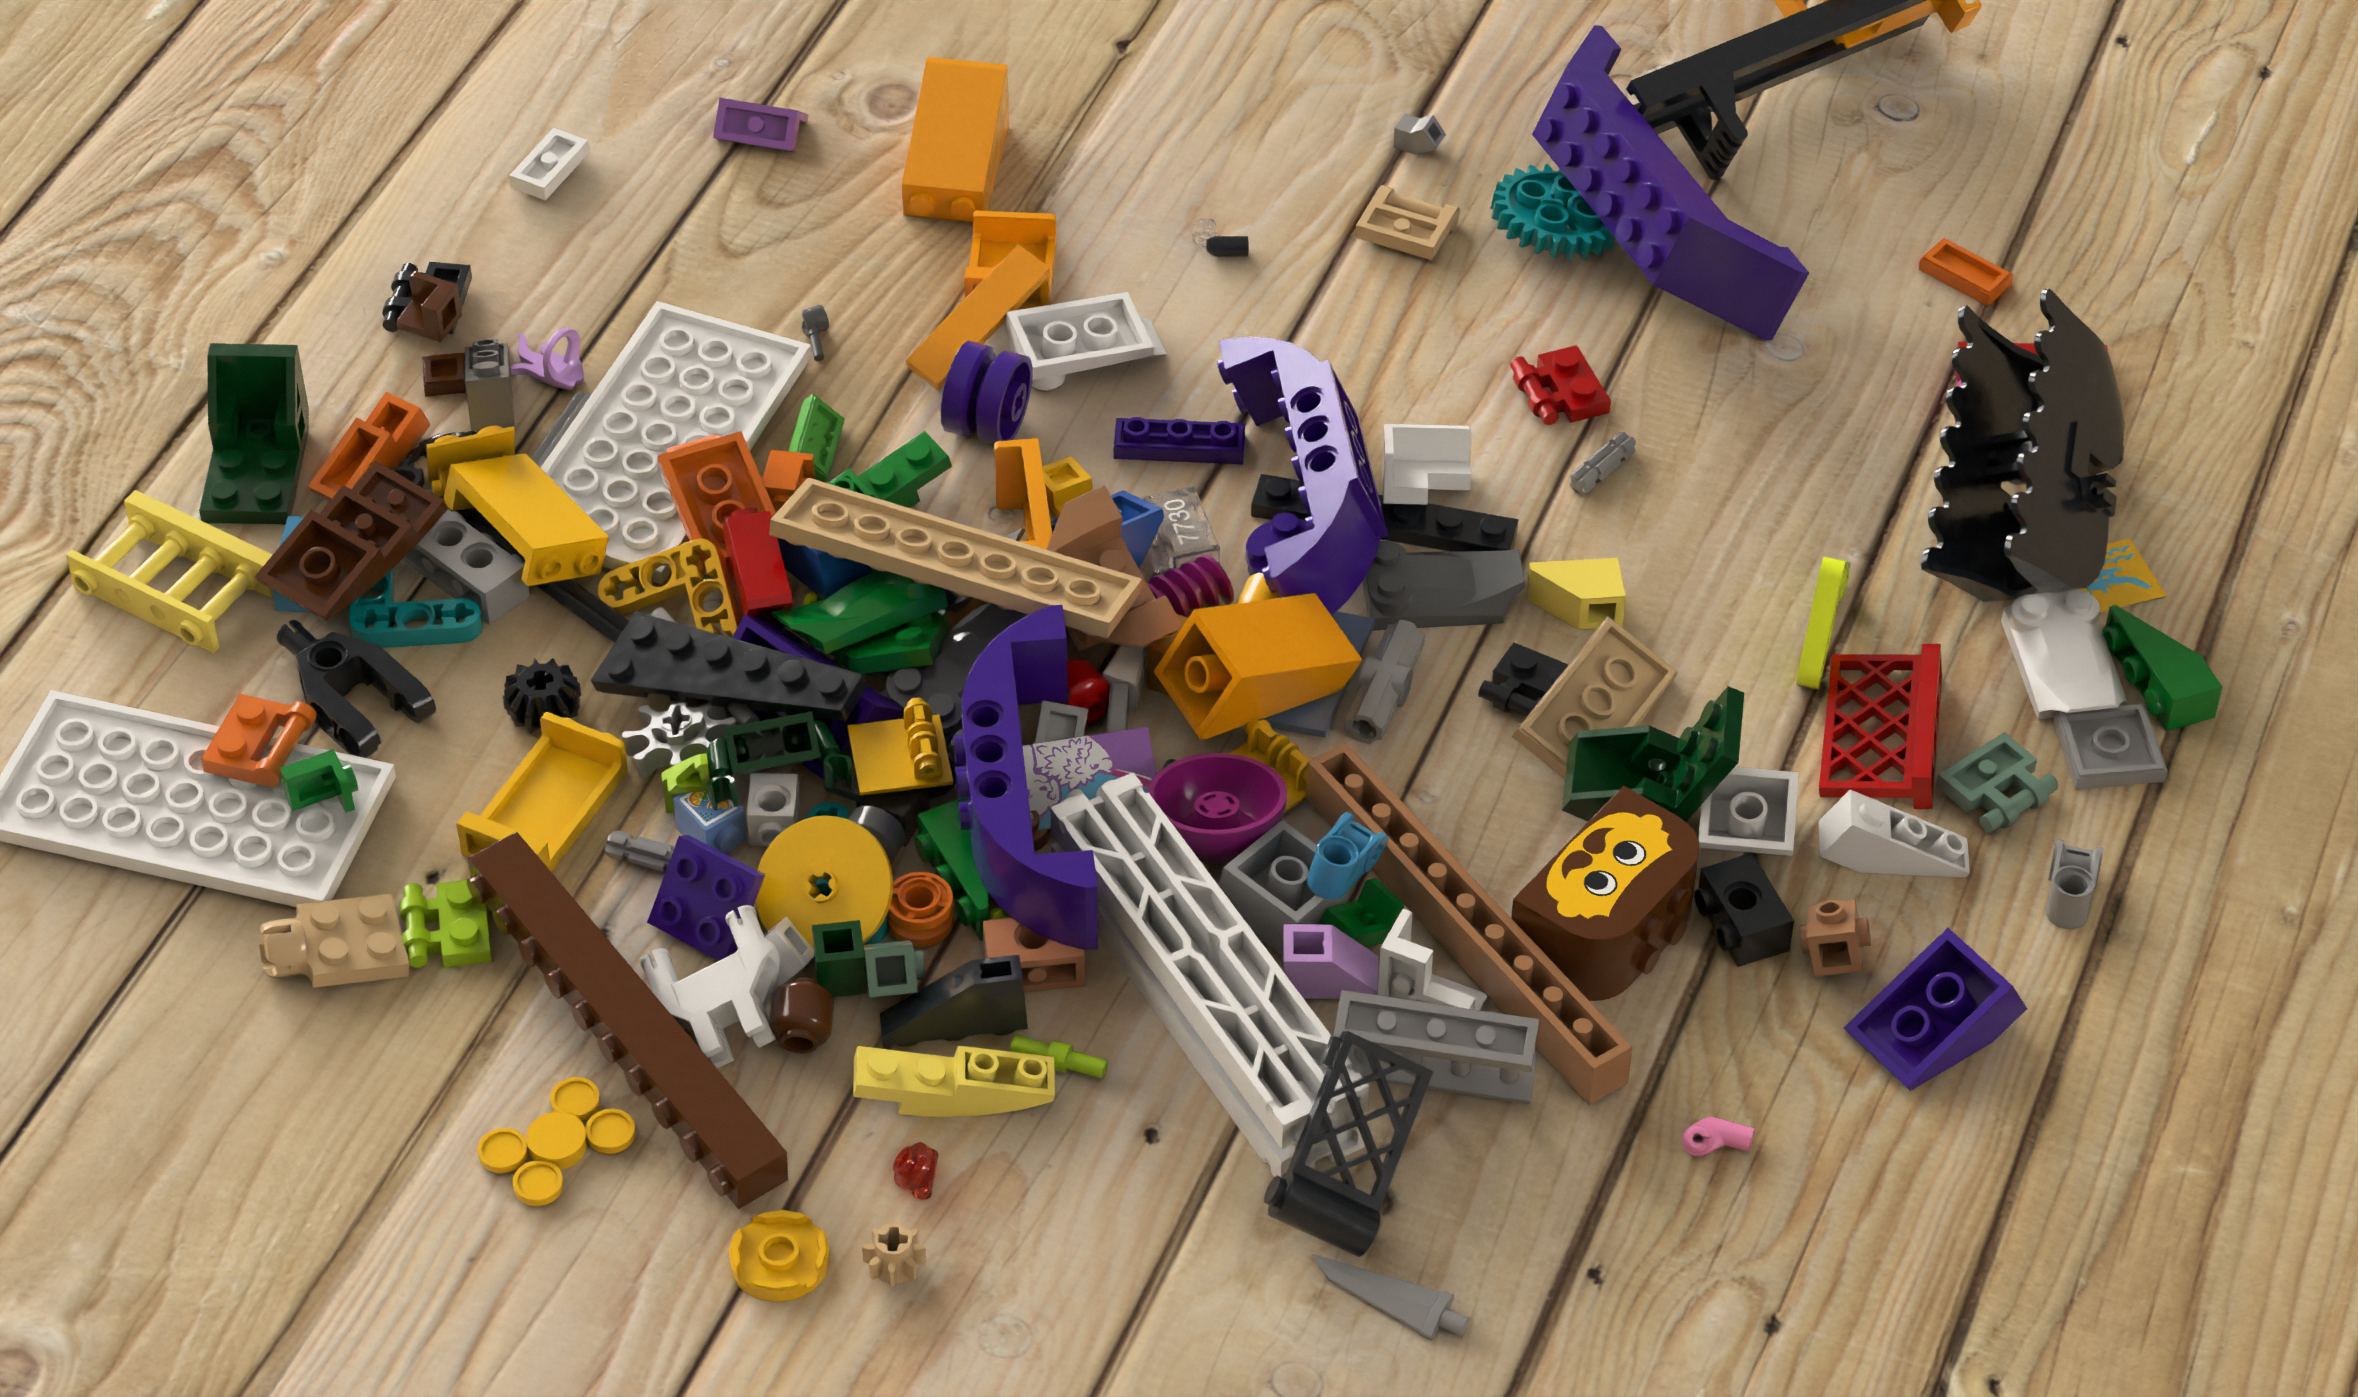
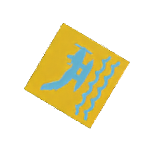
[2076,538,2167,613]

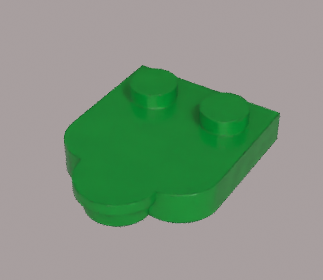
[830,610,950,674]

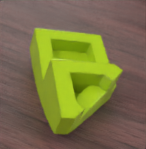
[661,753,710,813]

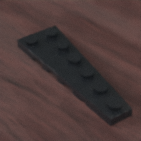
[591,611,868,721]

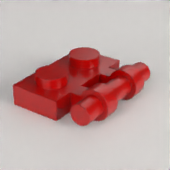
[1510,345,1611,425]

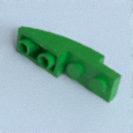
[828,431,952,508]

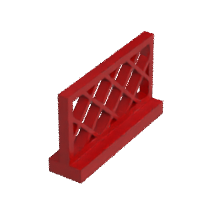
[1819,644,1943,809]

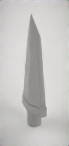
[1312,1254,1470,1340]

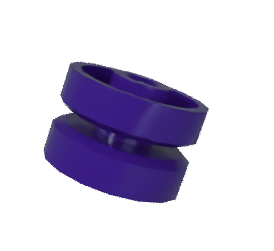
[940,340,1033,444]

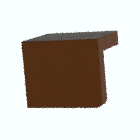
[397,271,462,342]

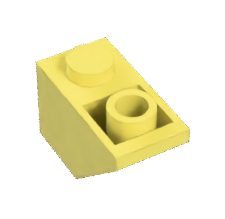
[1526,558,1626,630]

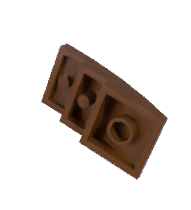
[255,461,448,621]

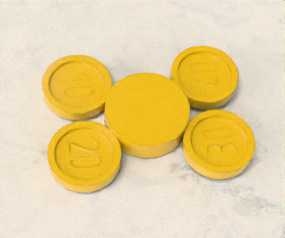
[477,1077,636,1206]

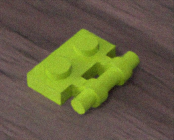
[400,880,492,968]

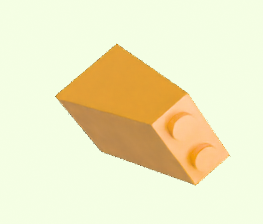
[902,57,1009,222]
[1153,593,1363,740]

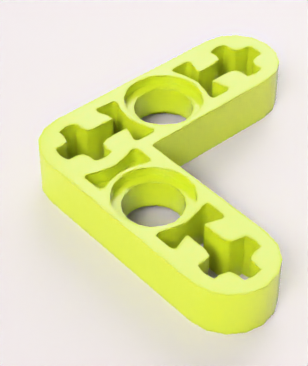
[1796,556,1851,690]

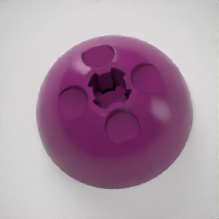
[1147,753,1287,863]

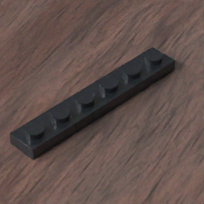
[1251,474,1519,552]

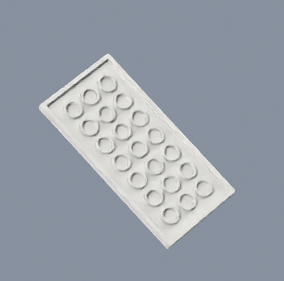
[541,301,812,584]
[0,690,396,907]

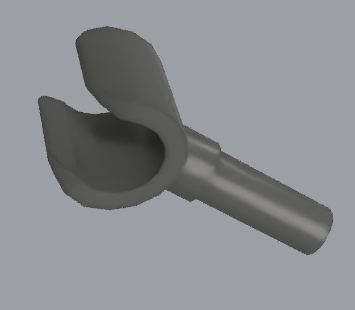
[802,305,829,361]

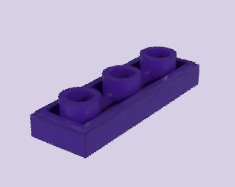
[1113,417,1246,465]

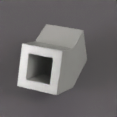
[1393,113,1446,155]

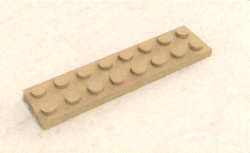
[769,478,1142,638]

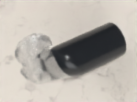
[1192,218,1249,257]

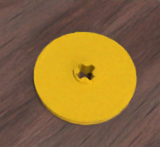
[755,816,893,958]

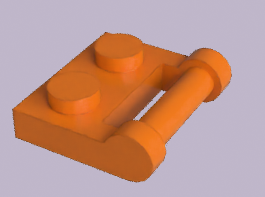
[201,694,317,787]

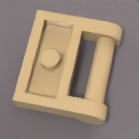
[1355,185,1460,260]

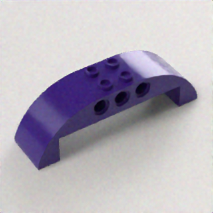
[954,605,1098,950]

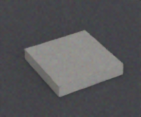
[2053,704,2168,789]

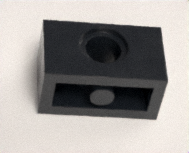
[1694,853,1794,967]

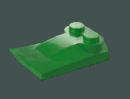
[771,568,948,654]

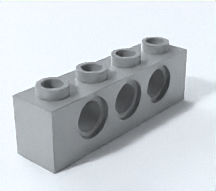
[402,490,530,625]

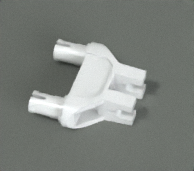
[640,905,780,1069]

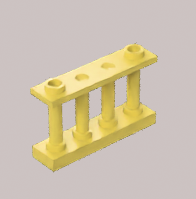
[66,490,273,653]

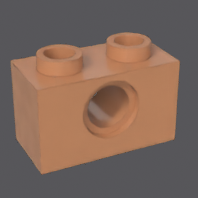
[983,917,1085,992]

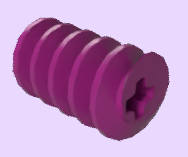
[1147,554,1234,618]

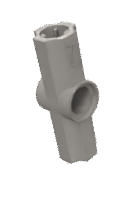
[1345,620,1425,744]

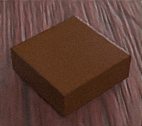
[422,352,466,397]

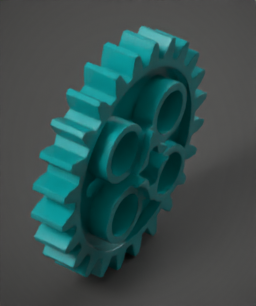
[1490,164,1618,260]

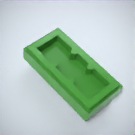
[788,394,845,482]

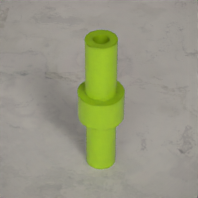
[1010,1035,1108,1079]

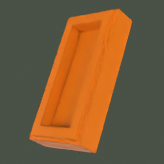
[1918,238,2013,306]

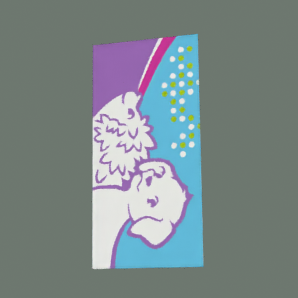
[1023,726,1157,830]

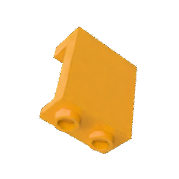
[964,210,1057,310]

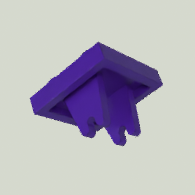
[647,835,765,961]

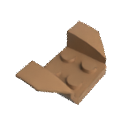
[1047,485,1183,651]

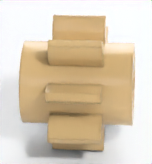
[862,1221,926,1287]

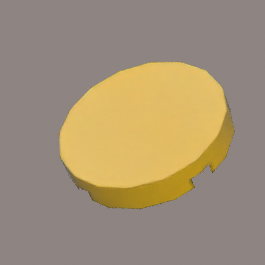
[728,1210,830,1303]

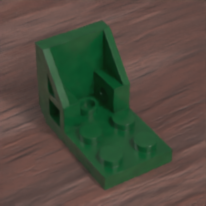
[199,343,309,525]
[1562,686,1744,822]

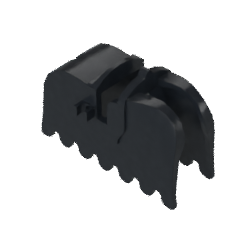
[1921,288,2125,602]

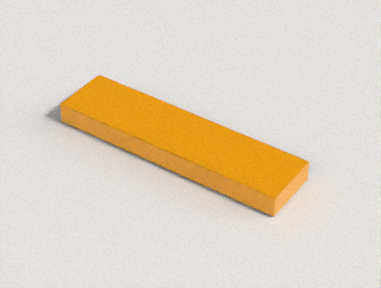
[906,244,1051,391]

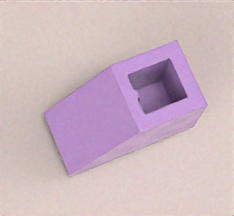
[1282,924,1379,999]

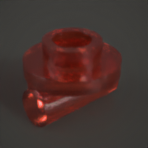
[893,1142,939,1200]

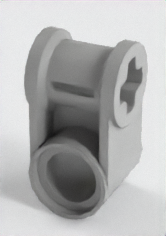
[2046,839,2103,929]

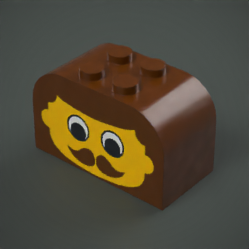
[1511,785,1699,1001]

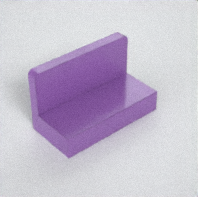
[713,98,808,152]

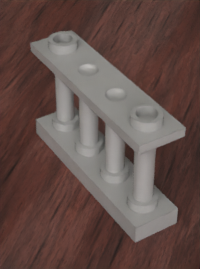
[1334,990,1539,1104]

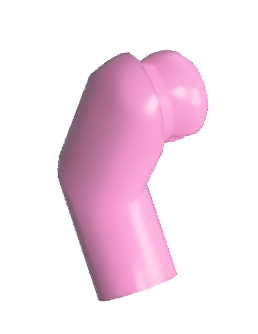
[1682,1116,1755,1156]

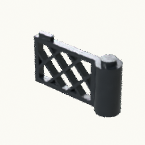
[1264,1031,1434,1257]

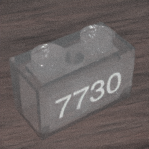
[1143,486,1220,576]

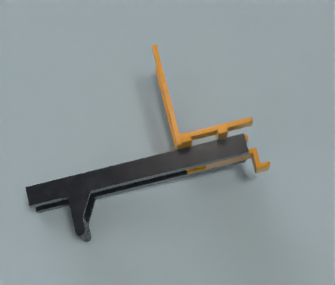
[1626,0,1982,180]

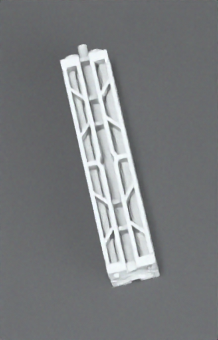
[1050,772,1369,1177]

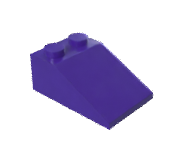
[1844,927,2027,1091]

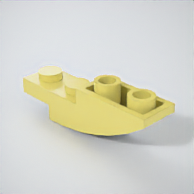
[853,1045,1055,1117]

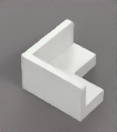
[1382,424,1471,505]
[1378,909,1487,1011]

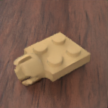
[259,893,410,988]

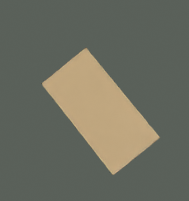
[1512,616,1679,779]

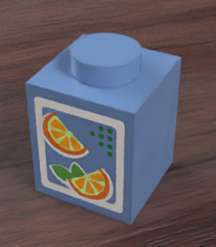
[673,791,747,853]

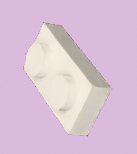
[509,128,590,201]

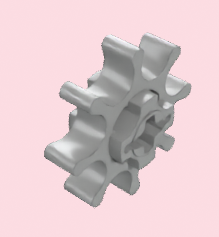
[622,700,737,778]

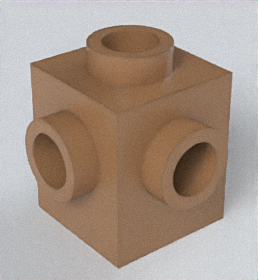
[1799,899,1871,977]

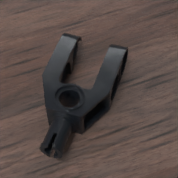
[277,620,436,758]

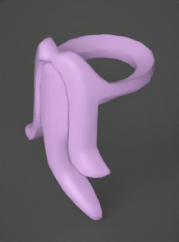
[510,327,584,390]

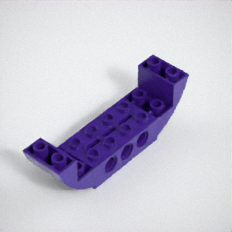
[1217,337,1388,616]

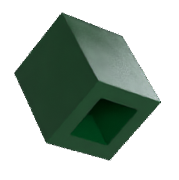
[812,920,867,997]

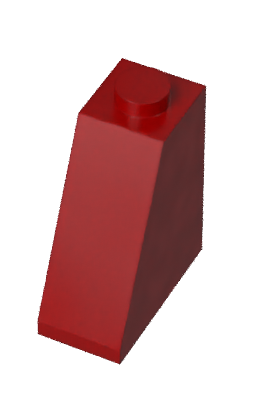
[723,508,793,626]

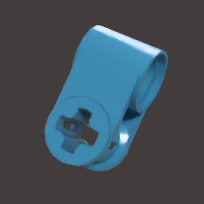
[1307,812,1389,900]

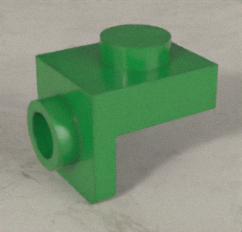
[280,749,358,813]
[1319,878,1404,948]

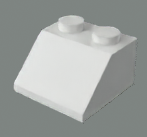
[1698,767,1799,856]

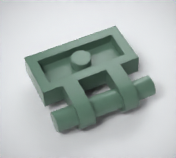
[1936,732,2058,833]

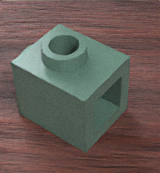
[863,940,925,998]

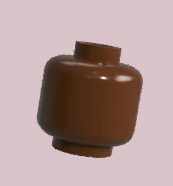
[769,977,834,1053]

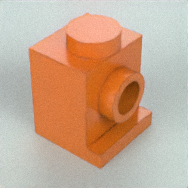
[762,450,816,513]

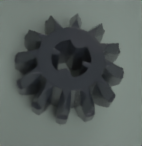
[503,658,581,734]

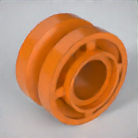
[888,872,954,947]

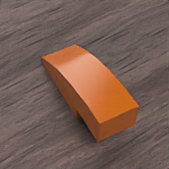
[308,392,431,500]

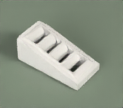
[1103,645,1149,714]

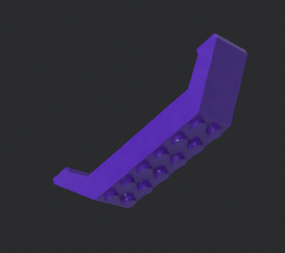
[1532,25,1809,340]

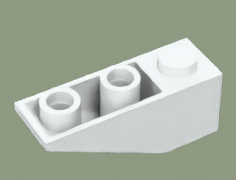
[1818,790,1970,878]

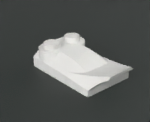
[1006,292,1167,391]
[2001,590,2127,719]

